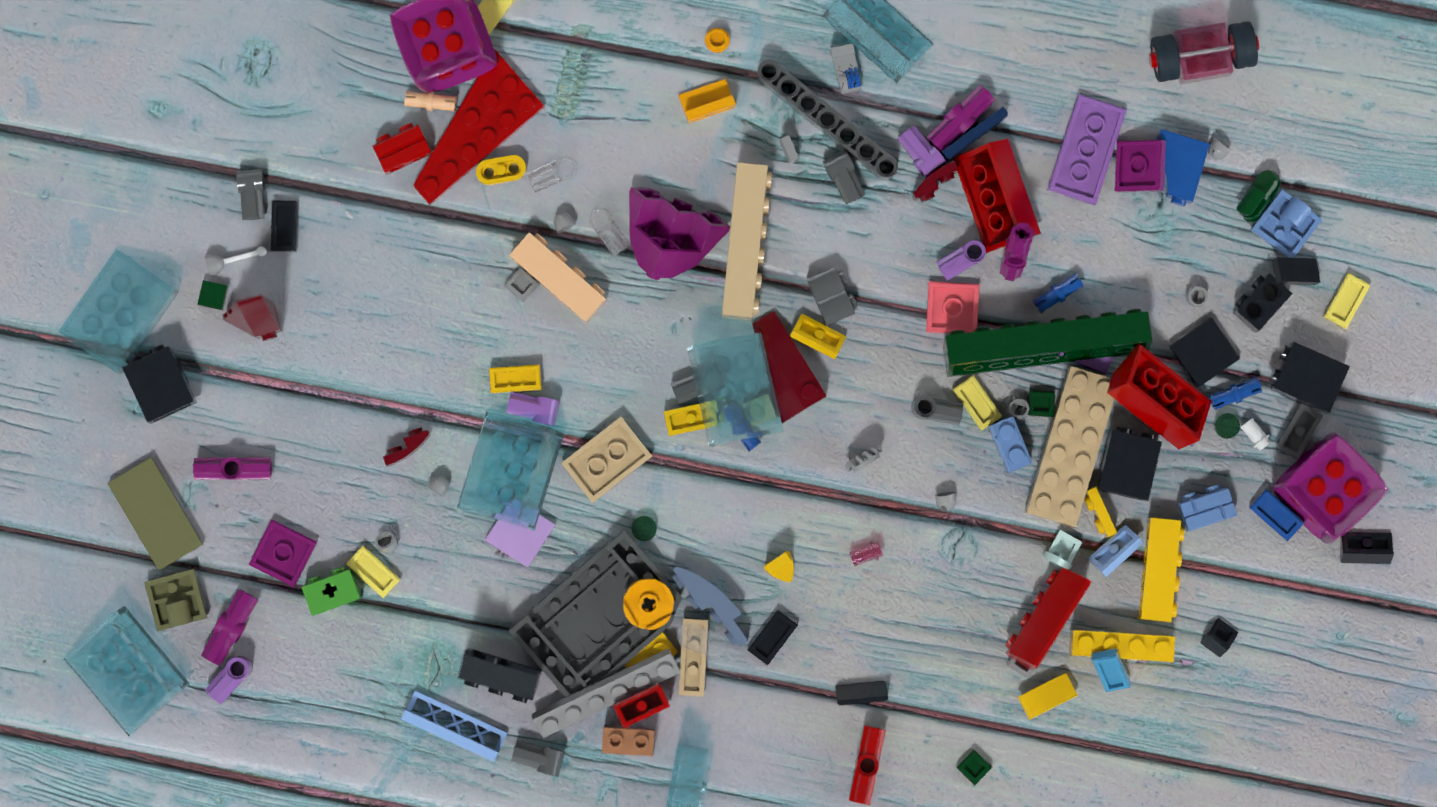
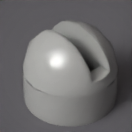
[1208,138,1230,160]
[554,212,576,233]
[1186,286,1208,307]
[1008,399,1029,420]
[427,476,449,497]
[935,492,956,511]
[375,531,398,554]

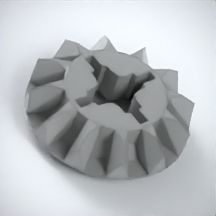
[845,445,883,473]

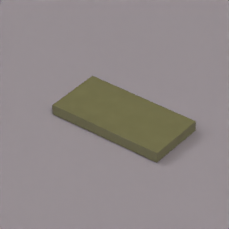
[107,457,204,571]

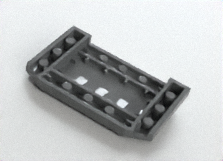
[508,530,682,697]

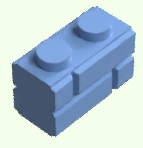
[988,416,1032,474]
[1177,484,1237,532]

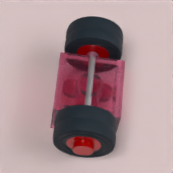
[1149,21,1259,85]

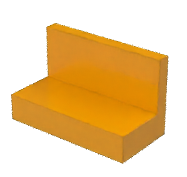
[678,79,736,124]

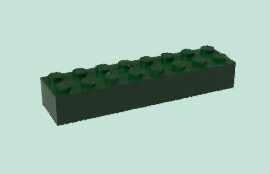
[943,309,1153,377]

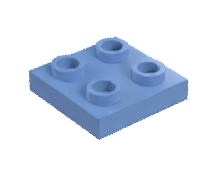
[1251,190,1322,258]

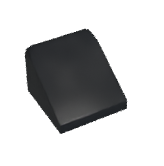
[1200,618,1239,657]

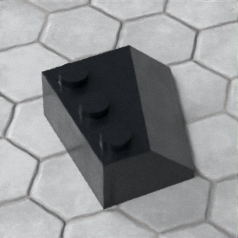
[458,648,542,704]

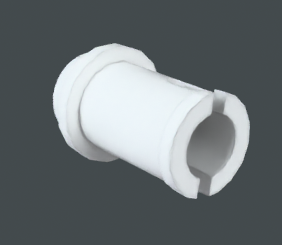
[1240,418,1272,451]

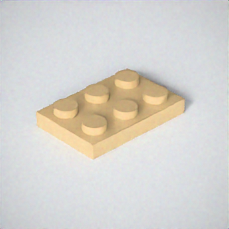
[561,417,652,503]

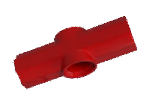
[848,725,886,805]

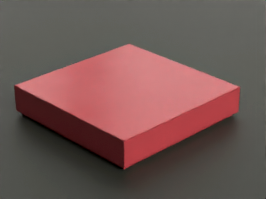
[926,281,979,334]

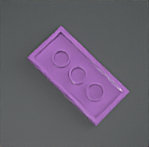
[1047,94,1127,206]

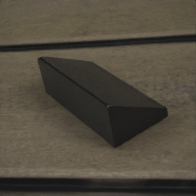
[1340,532,1394,564]
[835,681,889,705]

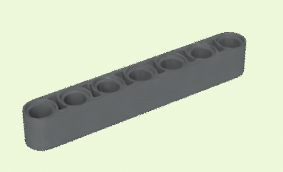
[757,60,898,181]

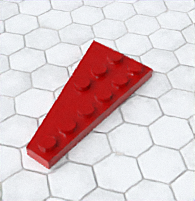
[413,50,545,205]

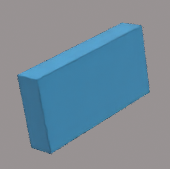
[1092,648,1131,692]

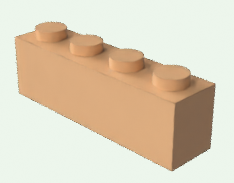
[509,233,606,324]

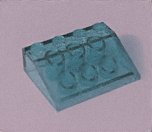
[58,249,179,375]
[687,333,784,448]
[457,412,564,531]
[64,606,190,736]

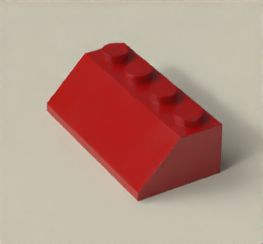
[953,138,1041,253]
[1107,344,1212,450]
[1005,567,1092,670]

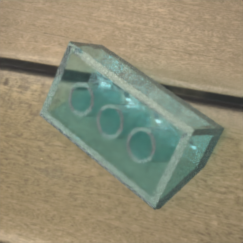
[822,0,934,84]
[667,743,712,807]

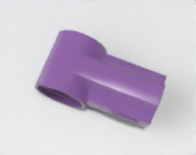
[897,126,946,178]
[936,240,986,281]
[506,392,560,426]
[205,656,252,704]

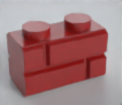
[372,123,432,175]
[613,683,670,728]

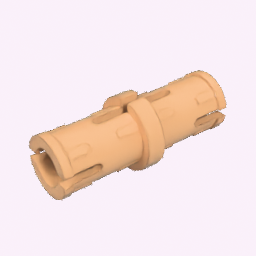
[404,91,457,112]

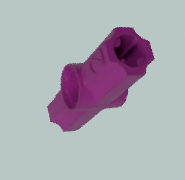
[926,85,995,153]
[1000,223,1034,281]
[193,457,272,481]
[201,589,259,666]

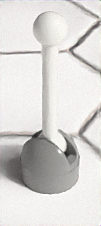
[205,246,267,276]

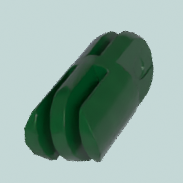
[1236,170,1281,223]

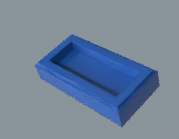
[1249,488,1305,542]

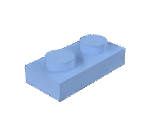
[1088,525,1143,577]

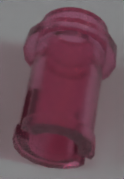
[849,541,883,567]

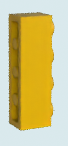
[1138,518,1185,622]
[1069,630,1175,662]

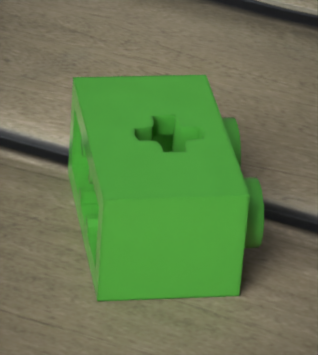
[301,567,362,616]

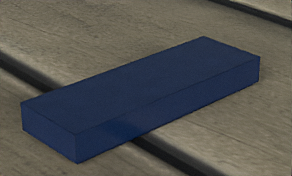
[941,107,1008,161]

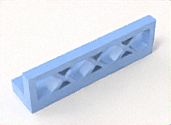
[401,691,508,762]

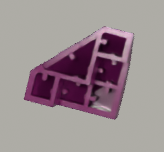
[629,187,731,280]

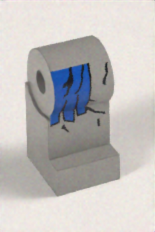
[830,43,861,95]

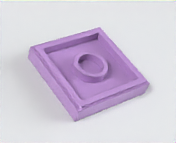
[485,498,555,567]

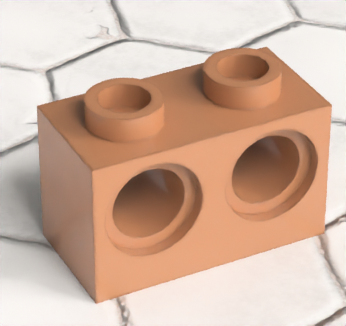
[602,726,655,756]

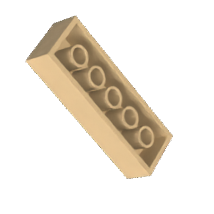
[722,162,772,321]
[1024,366,1114,528]

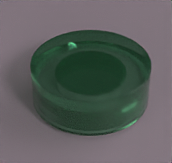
[1214,413,1240,439]
[631,516,657,541]

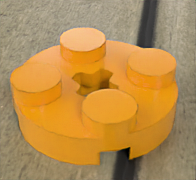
[623,578,674,630]

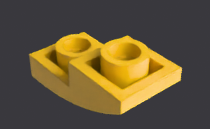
[1018,673,1078,720]

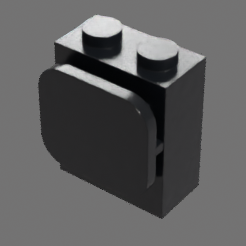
[1269,342,1350,414]
[122,344,197,424]
[1097,426,1162,502]

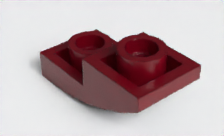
[912,161,959,202]
[383,427,431,467]

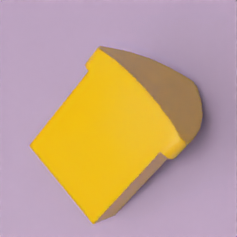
[764,551,794,582]

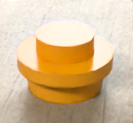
[705,28,730,53]

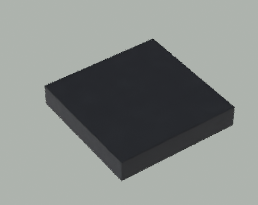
[1169,317,1240,388]

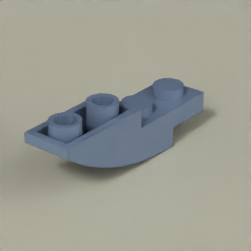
[671,566,748,646]

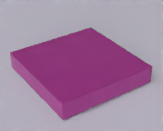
[1115,140,1166,192]
[249,519,318,588]

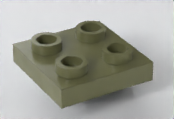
[144,569,208,632]

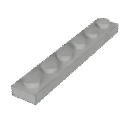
[531,648,681,738]

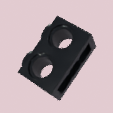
[1233,274,1293,333]

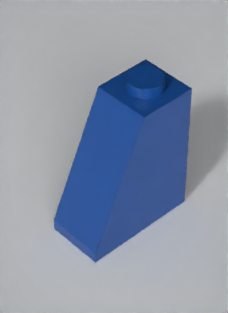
[1157,129,1210,207]

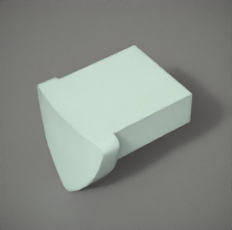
[1042,530,1082,570]

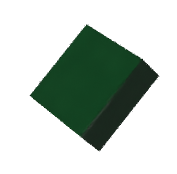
[197,280,229,311]
[1027,390,1055,418]
[956,749,992,785]

